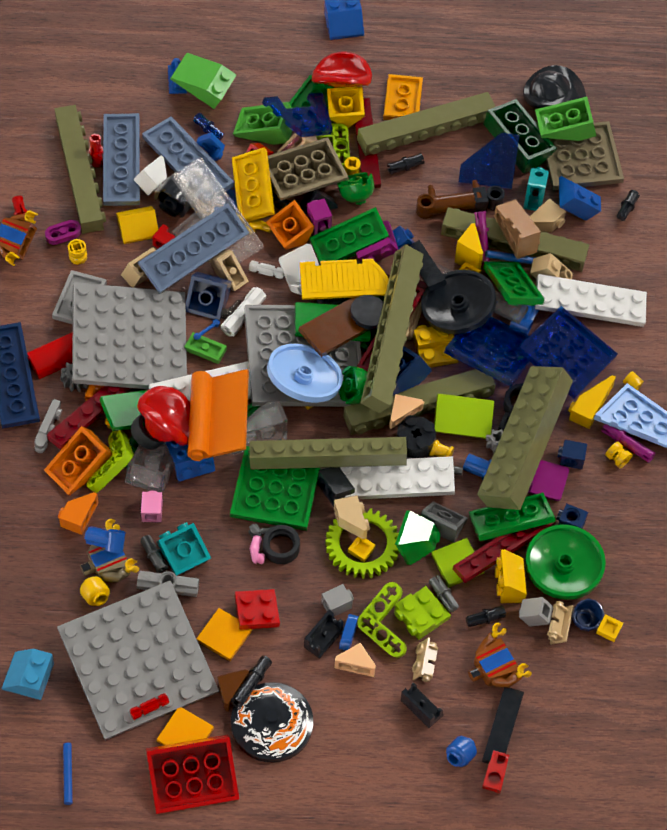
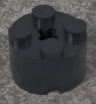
[154,174,197,218]
[397,415,436,458]

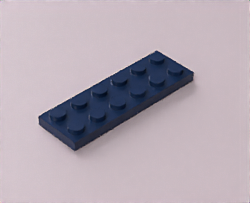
[0,322,40,429]

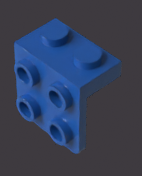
[166,441,215,482]

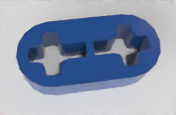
[339,614,359,651]

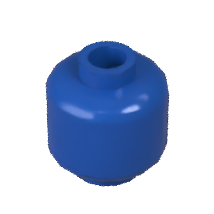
[446,736,477,767]

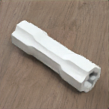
[221,287,266,337]

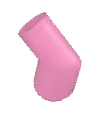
[249,535,265,564]

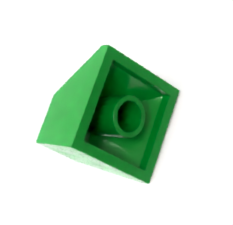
[395,510,440,565]

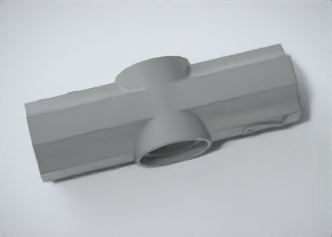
[137,571,199,597]

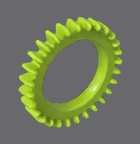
[325,508,400,579]

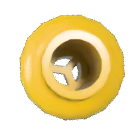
[80,576,110,606]

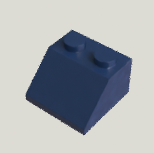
[185,272,232,321]

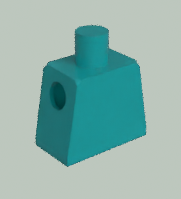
[523,167,549,211]

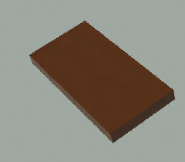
[298,297,371,357]

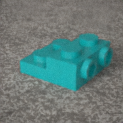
[156,522,211,576]

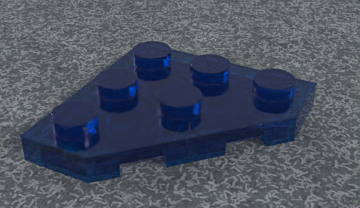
[458,132,519,189]

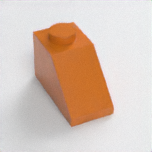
[58,492,99,535]

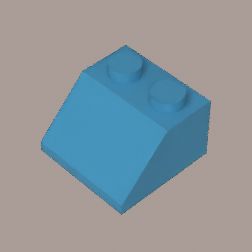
[2,649,54,700]

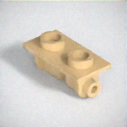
[547,601,574,644]
[412,637,438,682]

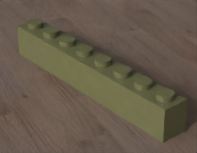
[357,92,496,156]
[54,105,106,234]
[441,207,590,272]
[343,366,496,435]
[250,437,407,469]

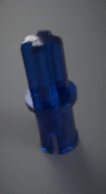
[193,113,224,140]

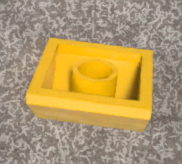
[327,86,365,128]
[116,206,158,244]
[455,223,483,270]

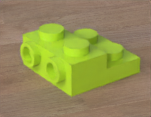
[394,586,451,640]

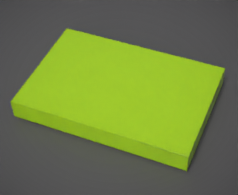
[434,393,494,439]

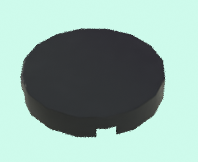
[350,295,384,330]

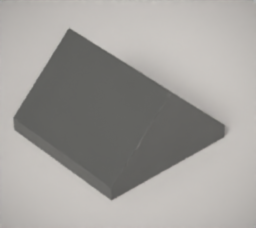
[421,501,468,543]

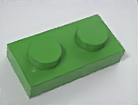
[184,332,227,364]

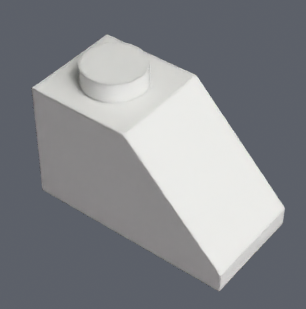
[133,155,167,195]

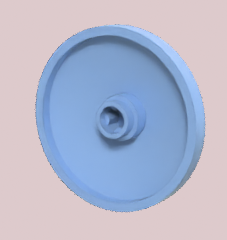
[267,344,343,403]

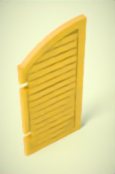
[299,259,389,300]

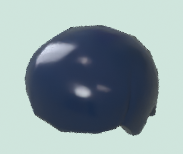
[572,598,604,631]

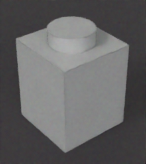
[321,584,354,617]
[519,597,553,626]

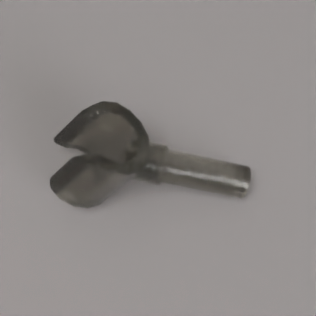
[221,300,241,320]

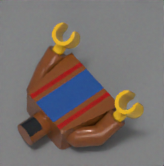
[0,210,38,266]
[468,623,532,688]

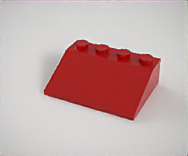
[146,734,239,814]

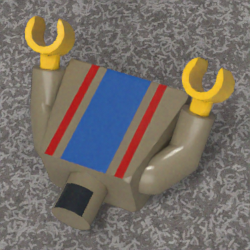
[80,519,139,583]

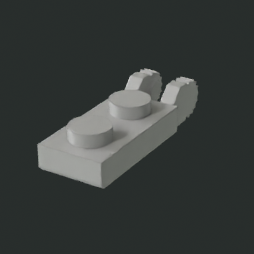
[34,399,62,453]

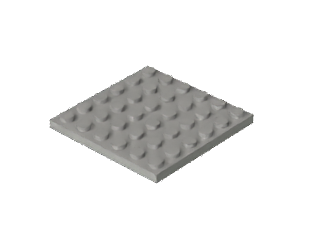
[72,282,187,389]
[244,305,361,407]
[57,580,219,740]

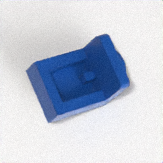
[196,132,225,161]
[393,226,414,249]

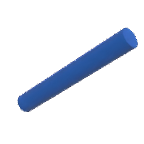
[485,250,537,264]
[63,743,73,805]

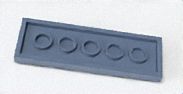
[103,113,140,206]
[142,117,234,204]
[138,203,250,294]

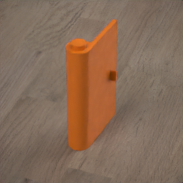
[187,369,249,461]

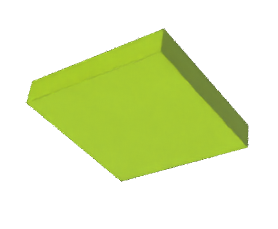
[431,538,484,588]

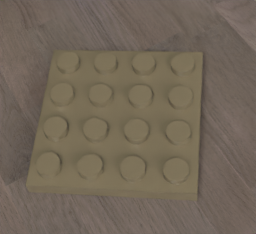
[546,121,624,190]

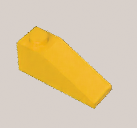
[568,375,616,429]

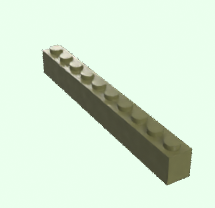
[361,244,424,413]

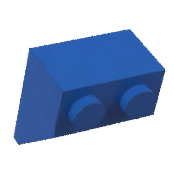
[324,0,364,40]
[559,176,601,221]

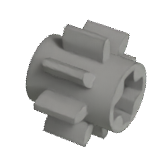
[486,429,503,453]

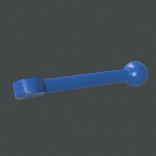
[193,319,220,340]

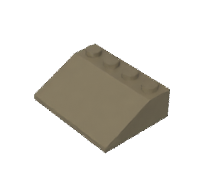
[268,137,349,200]

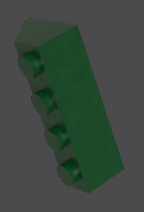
[484,99,557,174]

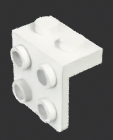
[279,244,320,295]

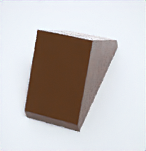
[217,669,249,712]

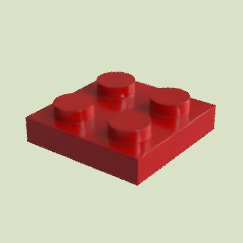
[234,589,280,630]

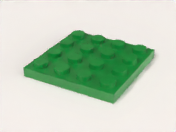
[230,446,320,531]

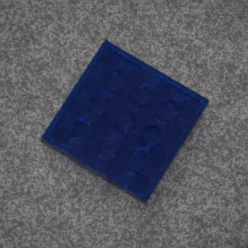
[517,306,618,399]
[444,317,543,387]

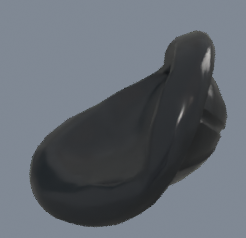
[523,65,586,108]

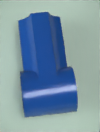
[509,305,539,336]
[463,453,492,480]
[84,526,126,553]

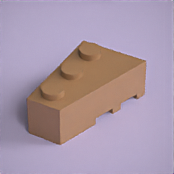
[494,200,541,259]

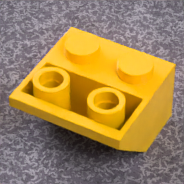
[495,550,527,603]

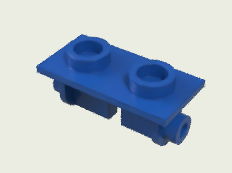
[168,58,187,94]

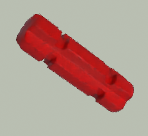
[130,693,169,720]

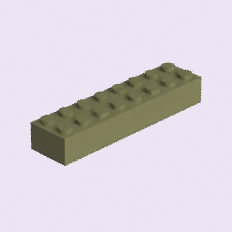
[477,366,573,510]

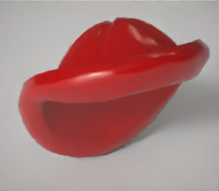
[312,51,372,88]
[137,386,190,446]

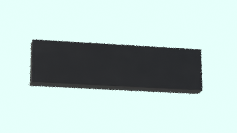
[408,240,447,292]
[482,687,524,764]

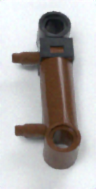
[416,180,505,219]

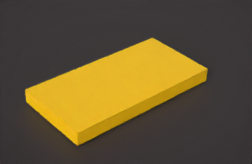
[232,147,275,224]

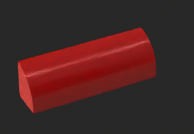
[27,333,72,379]

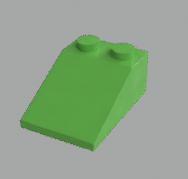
[170,53,236,109]
[535,97,596,141]
[233,102,297,145]

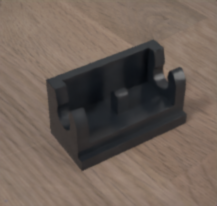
[318,467,355,507]
[304,609,344,659]
[400,682,444,728]

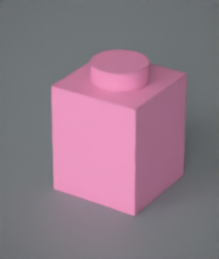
[141,490,163,522]

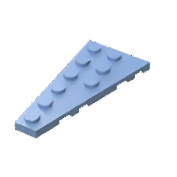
[594,383,667,448]

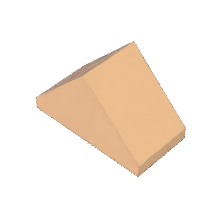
[389,394,424,429]
[334,643,376,677]

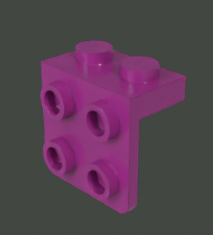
[356,220,398,262]
[527,460,569,501]

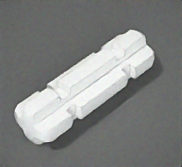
[249,260,284,279]

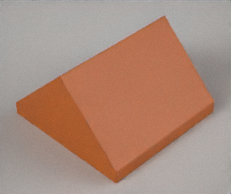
[266,200,314,249]

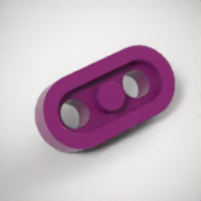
[45,220,81,245]

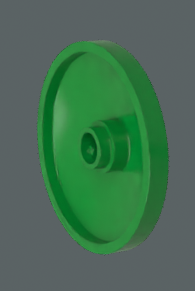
[525,525,606,600]

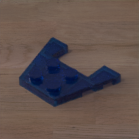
[262,92,333,137]

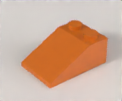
[44,426,112,495]

